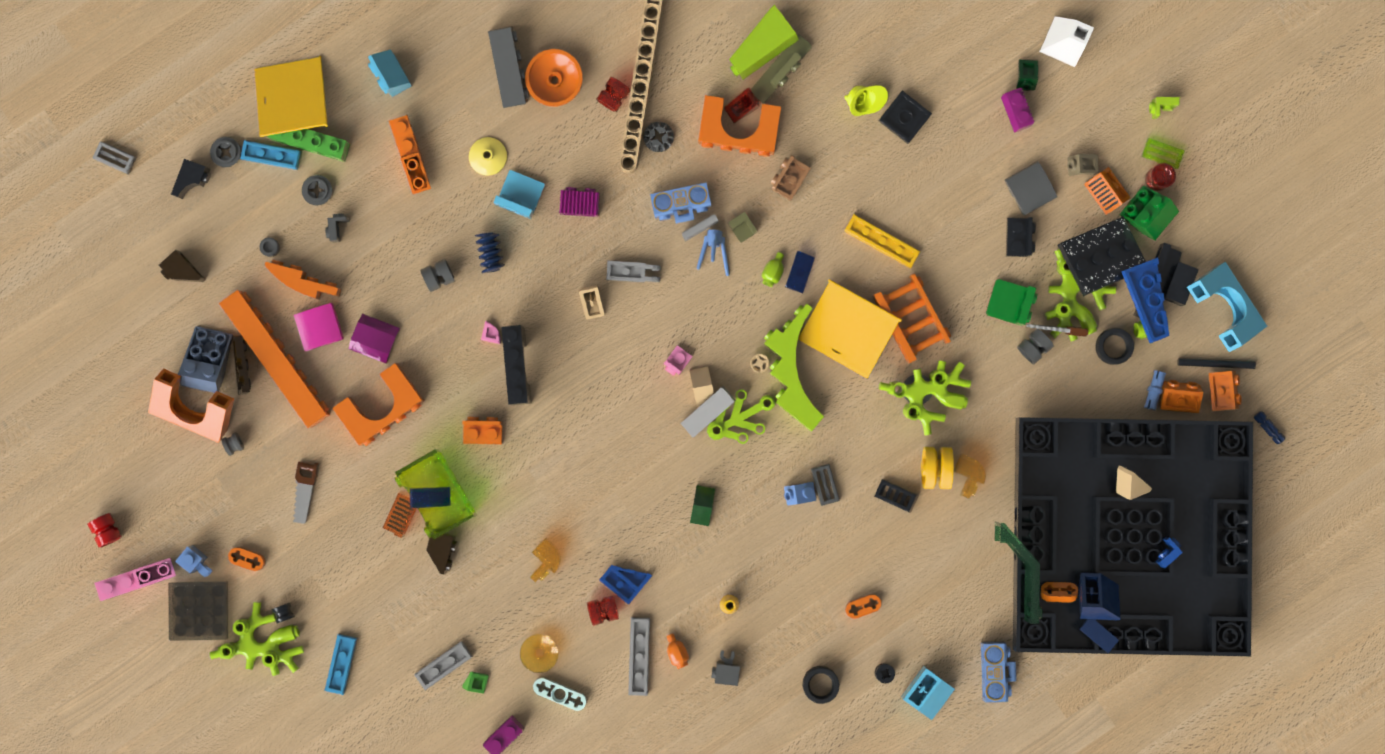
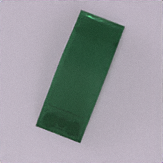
[994,521,1042,624]

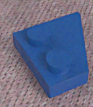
[599,565,652,605]

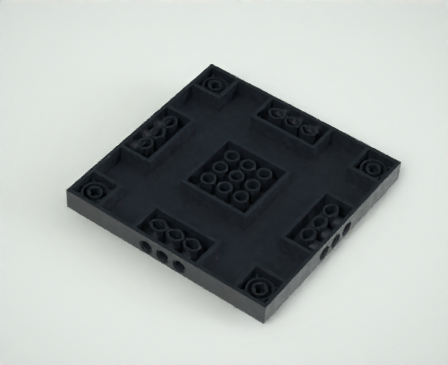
[1013,417,1253,657]

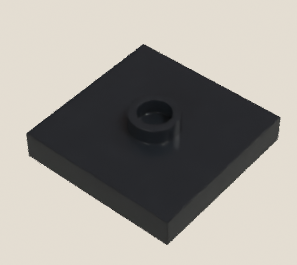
[878,90,932,144]

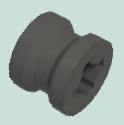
[221,432,244,456]

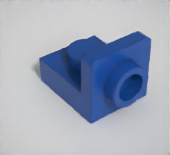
[1156,537,1183,568]

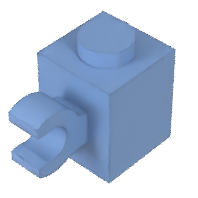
[175,545,213,577]

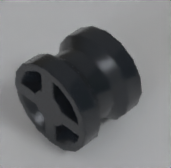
[271,603,295,624]
[874,663,895,684]

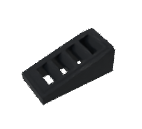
[874,479,919,513]

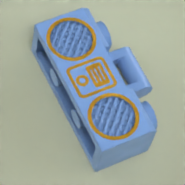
[650,182,711,224]
[981,642,1017,702]

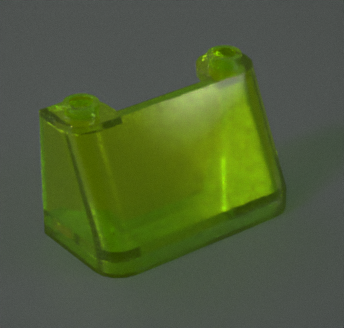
[395,449,477,540]

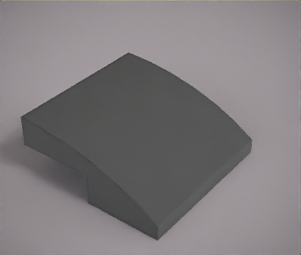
[1005,161,1057,215]

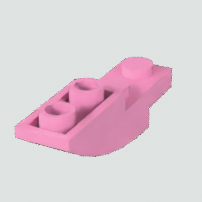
[94,558,176,601]

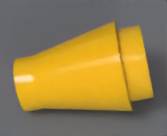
[720,595,739,614]

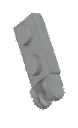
[606,261,661,283]

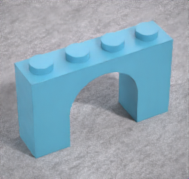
[1187,262,1267,352]

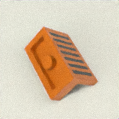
[1084,167,1131,215]

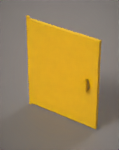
[255,55,328,137]
[798,279,902,378]

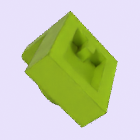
[1149,97,1180,119]

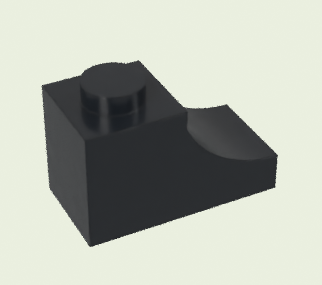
[171,159,211,199]

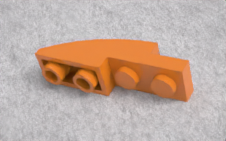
[389,115,431,194]
[265,260,341,299]

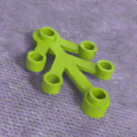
[707,389,775,444]

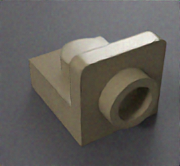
[1067,154,1099,176]

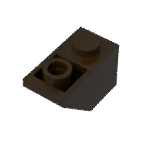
[426,531,458,575]

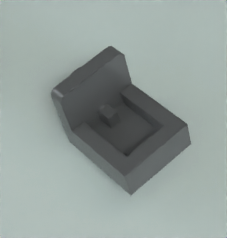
[325,214,350,243]

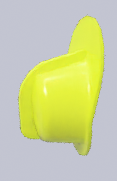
[844,85,888,116]

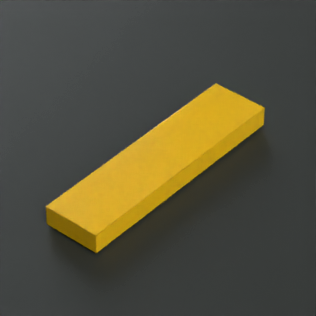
[844,214,921,269]

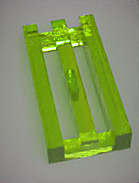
[1141,138,1185,169]

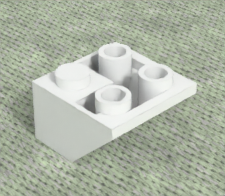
[1040,16,1094,67]

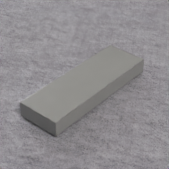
[681,386,736,437]
[414,641,473,690]

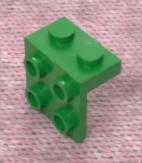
[986,279,1038,326]

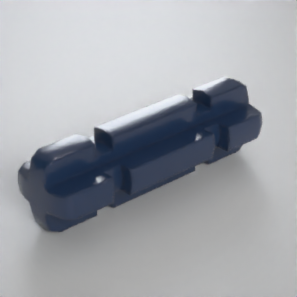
[1254,411,1286,444]

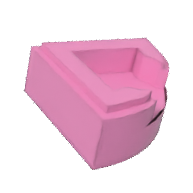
[481,321,501,344]

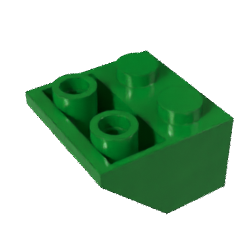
[1119,185,1179,241]

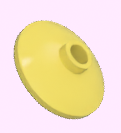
[469,137,507,175]

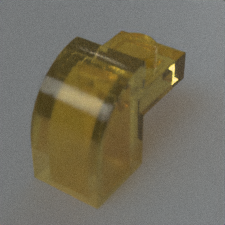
[953,454,986,499]
[530,537,561,582]

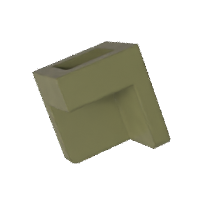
[728,212,757,243]

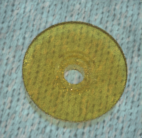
[520,634,559,673]

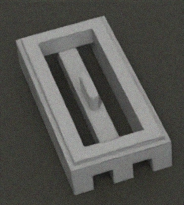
[93,141,137,175]
[682,214,718,241]

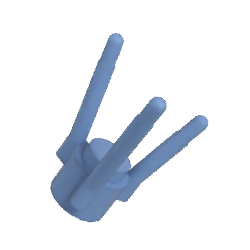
[696,230,729,276]

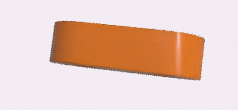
[228,547,265,571]
[1040,582,1078,603]
[845,594,881,619]

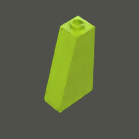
[729,5,799,80]

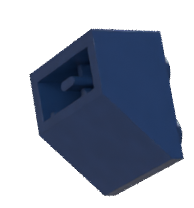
[1079,573,1121,620]

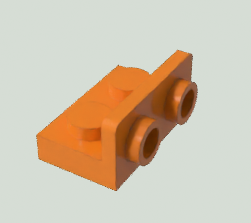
[1209,371,1242,411]
[1160,380,1203,413]
[462,417,503,444]

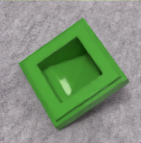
[462,671,489,694]

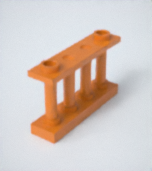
[872,274,951,364]

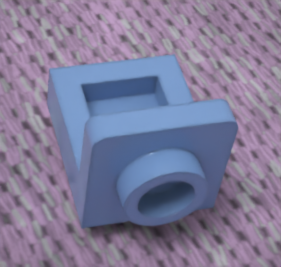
[784,482,816,505]

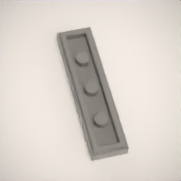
[628,617,650,696]

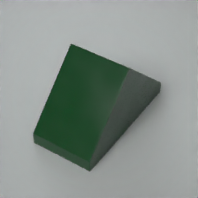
[690,485,716,526]

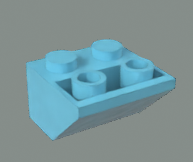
[368,50,412,97]
[901,666,955,720]

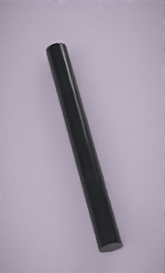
[1177,358,1256,369]

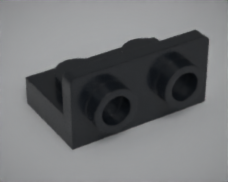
[1006,217,1036,257]

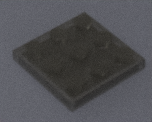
[168,581,228,641]

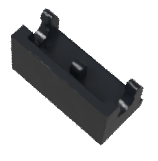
[1164,262,1199,306]

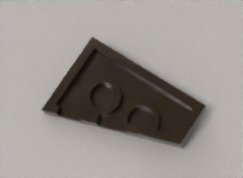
[232,336,251,395]

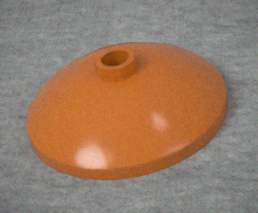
[525,49,583,107]

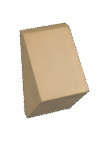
[578,285,605,320]
[689,366,714,408]
[1116,466,1152,500]

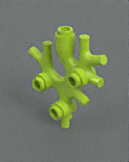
[1045,249,1116,342]
[879,360,971,435]
[209,602,304,676]

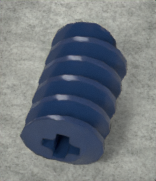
[475,232,505,274]

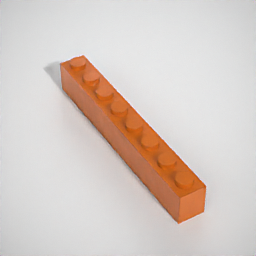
[219,290,330,428]

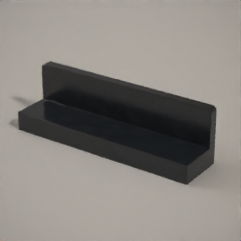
[1133,243,1182,318]

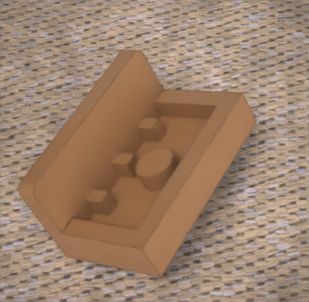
[770,155,811,201]

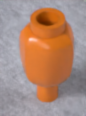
[666,634,689,669]

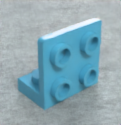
[493,170,545,219]

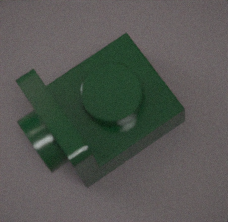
[1016,59,1038,91]

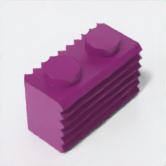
[1001,88,1035,133]
[559,187,600,217]
[483,715,524,754]

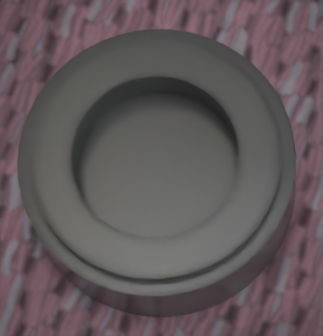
[259,237,280,257]

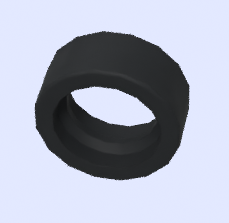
[1095,328,1134,365]
[802,666,840,704]

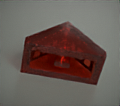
[724,88,759,123]

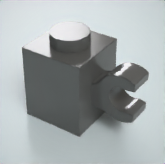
[711,650,740,686]

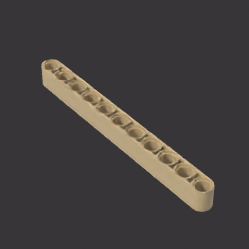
[620,0,663,173]

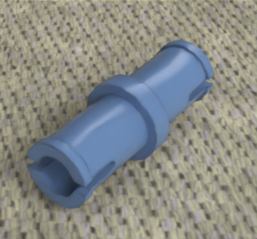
[1144,370,1166,411]

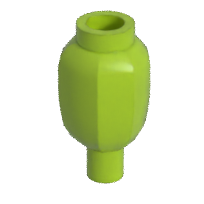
[762,252,784,287]

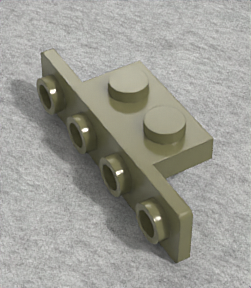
[750,34,812,104]

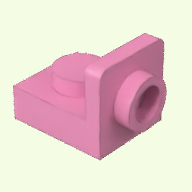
[664,346,693,376]

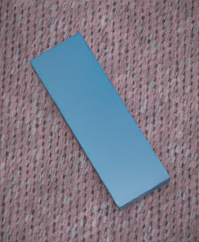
[240,140,301,170]
[325,634,357,695]

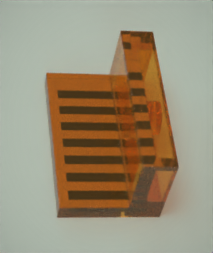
[383,493,420,538]

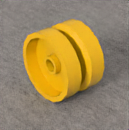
[921,447,954,489]

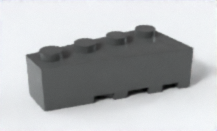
[488,26,529,108]

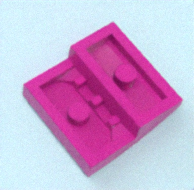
[294,303,344,351]

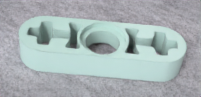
[533,677,587,711]

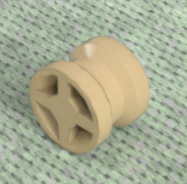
[750,354,769,373]

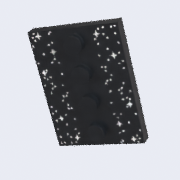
[1058,217,1146,297]

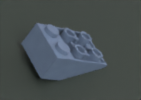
[178,326,233,393]

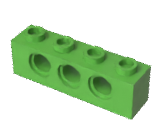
[267,129,350,162]

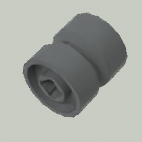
[420,259,455,292]
[1017,329,1054,365]

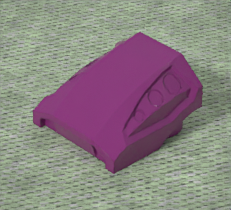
[348,313,400,364]

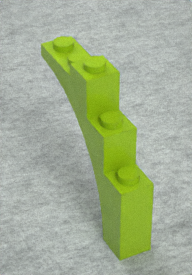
[764,304,824,432]

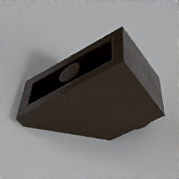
[159,250,206,282]

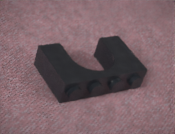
[501,325,532,405]

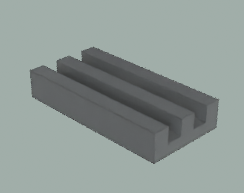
[811,464,840,506]

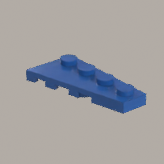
[1121,257,1170,343]

